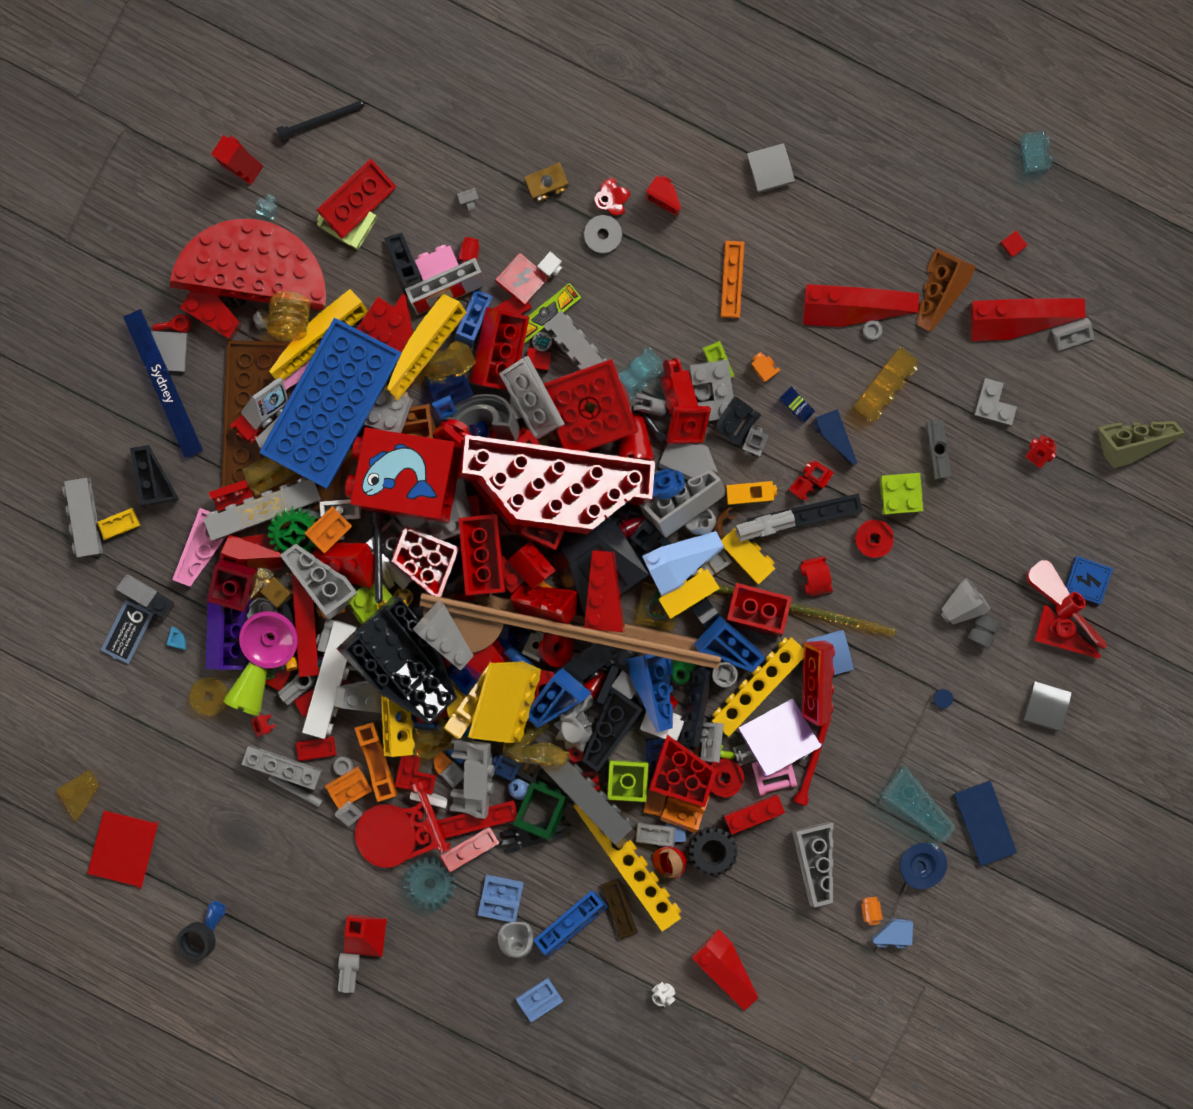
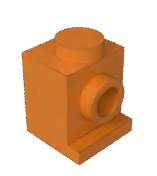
[751,352,780,383]

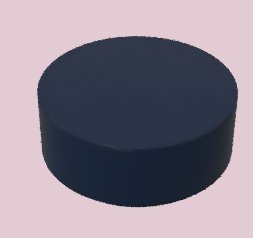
[933,689,953,708]

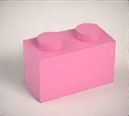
[415,245,458,281]

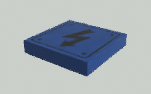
[1066,556,1113,605]

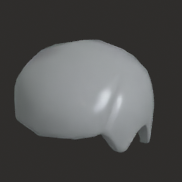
[685,509,716,536]
[247,596,277,619]

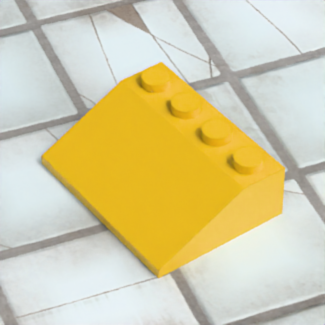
[468,661,541,743]

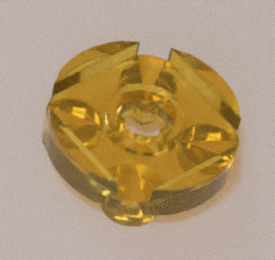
[190,677,228,715]

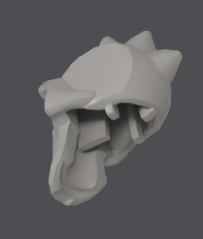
[554,695,593,752]

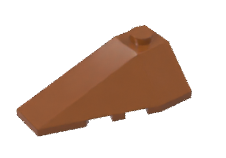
[917,248,976,332]

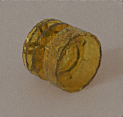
[267,291,311,341]

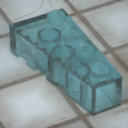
[592,346,664,407]
[879,765,956,843]

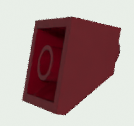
[207,559,258,612]

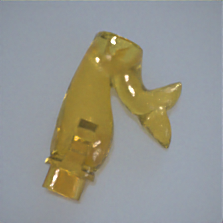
[503,722,569,767]

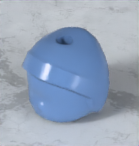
[508,779,529,800]

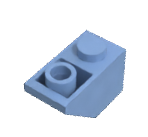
[871,919,913,948]

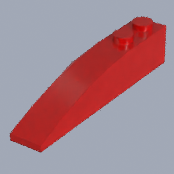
[803,284,919,327]
[970,298,1086,342]

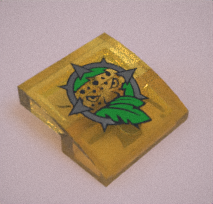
[636,583,676,630]

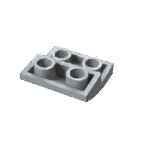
[747,143,795,193]

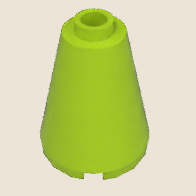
[224,662,268,716]

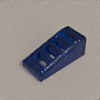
[645,737,665,780]

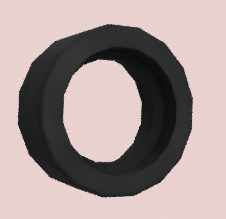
[177,922,216,961]

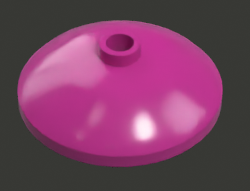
[239,611,298,668]

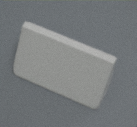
[1051,318,1095,351]

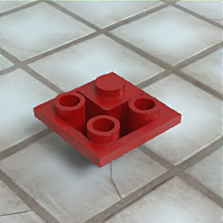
[344,914,387,957]

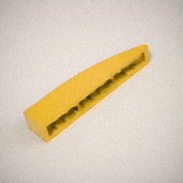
[269,289,368,381]
[387,294,467,401]

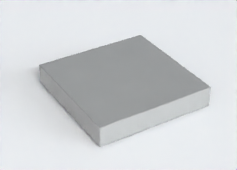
[146,331,188,372]

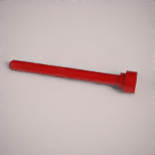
[793,720,831,806]

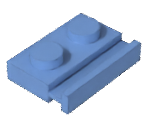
[516,977,563,1022]

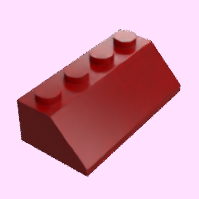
[470,307,530,390]
[458,514,505,596]
[802,640,835,726]

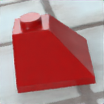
[645,175,681,217]

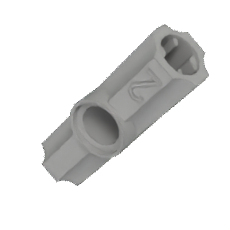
[735,510,795,542]

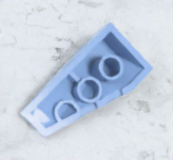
[642,531,724,596]

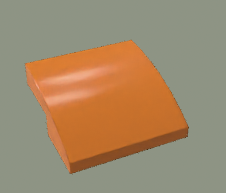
[660,795,710,833]

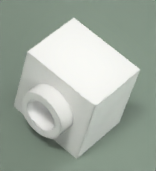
[538,252,562,278]

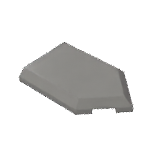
[658,443,718,480]

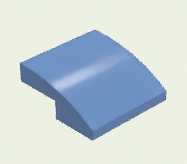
[806,630,854,675]
[478,874,524,922]

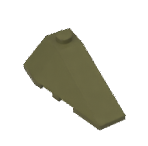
[1097,421,1185,468]

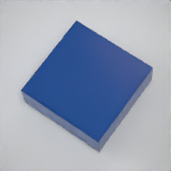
[432,395,458,420]

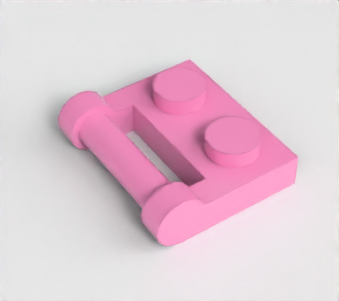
[751,761,797,796]

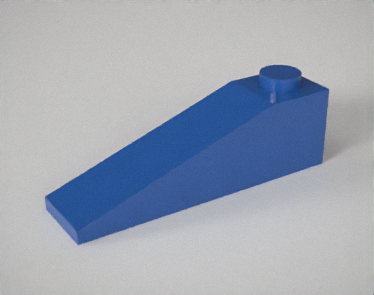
[626,654,673,732]

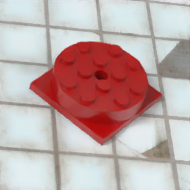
[543,359,639,452]

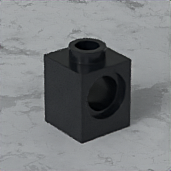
[691,597,720,630]

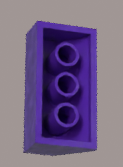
[206,592,253,670]

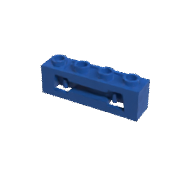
[533,890,608,957]

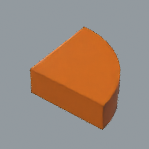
[434,748,453,775]

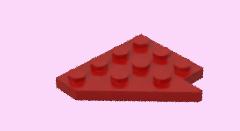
[357,294,420,388]

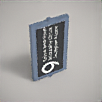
[101,600,153,664]

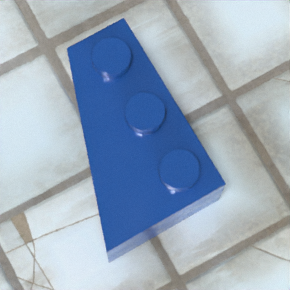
[694,616,765,672]

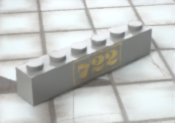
[203,477,321,542]

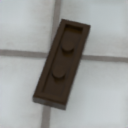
[601,878,638,939]

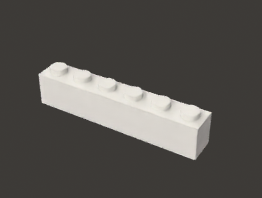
[302,620,358,739]

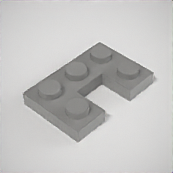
[690,359,733,421]

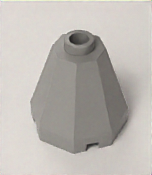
[941,578,990,624]

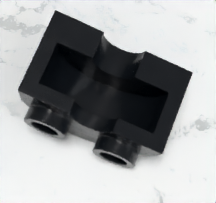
[628,520,672,555]

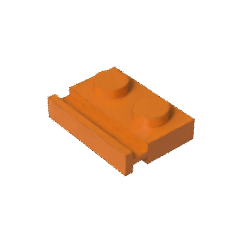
[305,506,353,554]
[325,766,372,809]

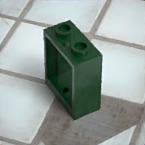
[513,781,569,842]

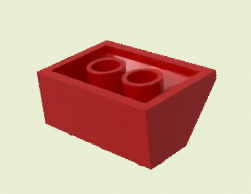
[726,583,792,638]

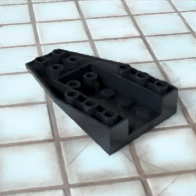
[549,518,651,617]
[336,597,457,724]

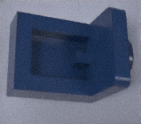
[492,754,521,782]

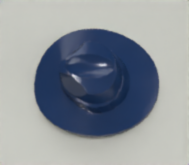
[899,843,947,889]

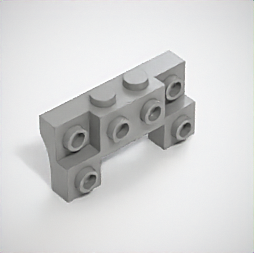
[450,736,495,819]

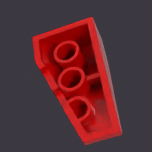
[691,929,759,1011]

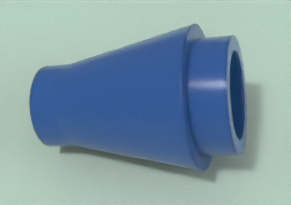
[204,901,226,931]

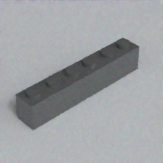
[539,748,636,849]

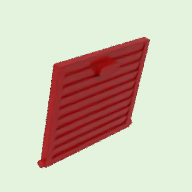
[87,810,159,889]

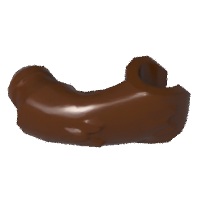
[711,507,737,539]

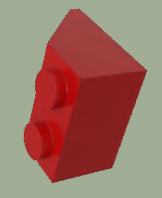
[508,541,556,589]

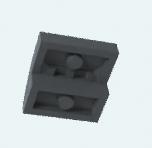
[1023,682,1072,732]

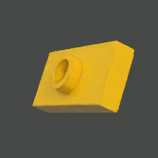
[97,508,141,540]

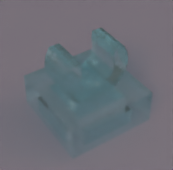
[256,194,277,220]

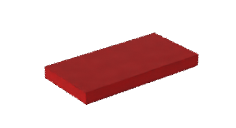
[316,158,396,239]

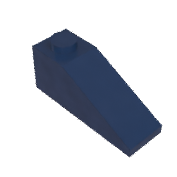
[813,409,857,465]

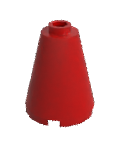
[617,413,655,461]

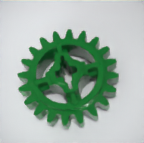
[268,506,318,554]

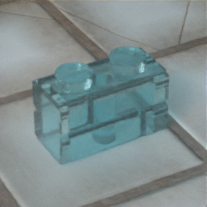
[1020,131,1053,175]

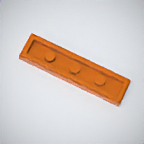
[720,241,745,319]

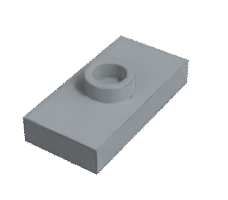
[636,823,676,847]

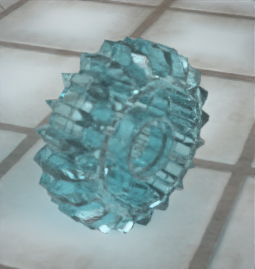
[404,857,456,909]

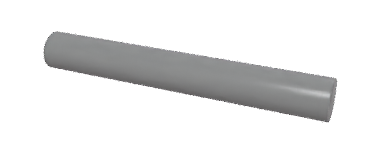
[268,775,322,807]

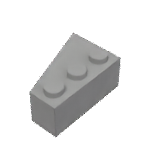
[334,681,382,713]

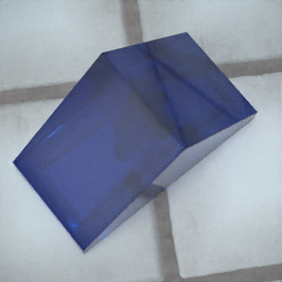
[447,664,481,696]

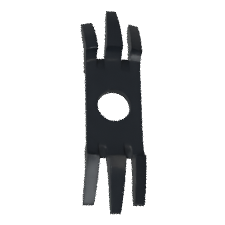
[499,816,571,852]

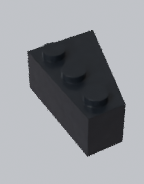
[130,445,179,507]

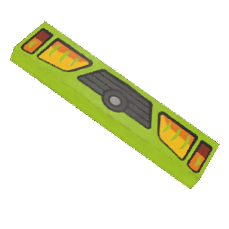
[524,283,581,344]

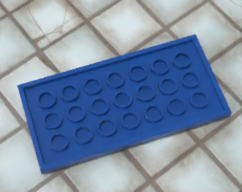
[259,317,402,489]

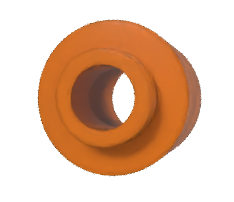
[861,896,883,925]

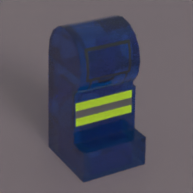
[778,386,815,423]

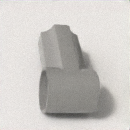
[278,673,316,705]
[338,953,360,993]

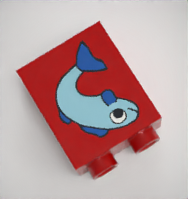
[345,427,460,524]

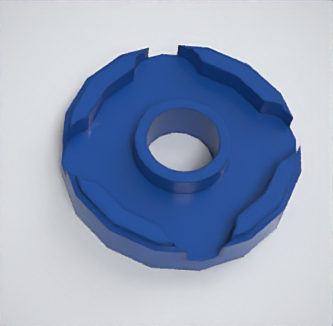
[652,469,685,499]

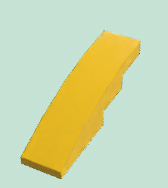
[443,662,491,740]

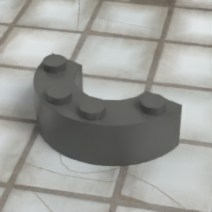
[442,394,519,442]

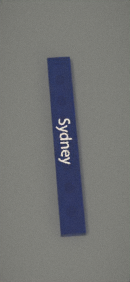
[123,309,203,458]

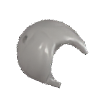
[498,922,534,958]

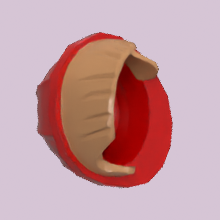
[653,846,687,878]

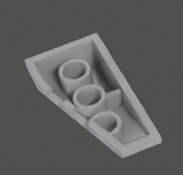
[280,544,358,620]

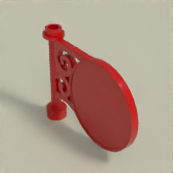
[355,780,451,868]

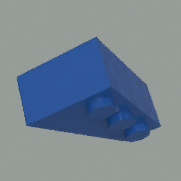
[528,668,591,728]

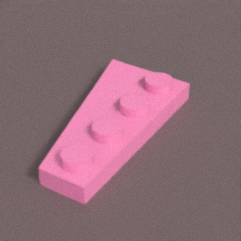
[172,508,226,587]

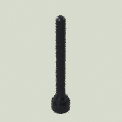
[276,101,365,143]
[370,512,385,604]

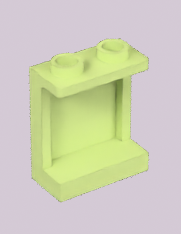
[317,212,378,251]

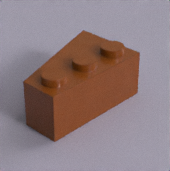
[374,404,437,439]

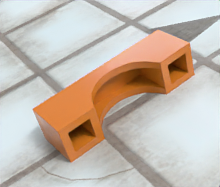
[355,721,398,802]

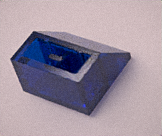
[424,361,475,405]

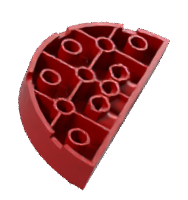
[170,219,326,311]

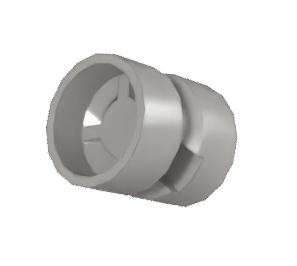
[712,662,738,687]

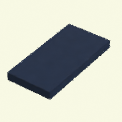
[954,780,1017,866]

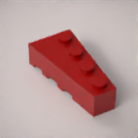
[584,550,626,633]

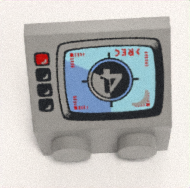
[241,377,288,430]

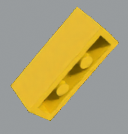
[721,527,775,585]
[658,568,720,619]

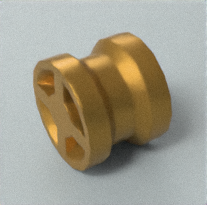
[394,588,413,606]

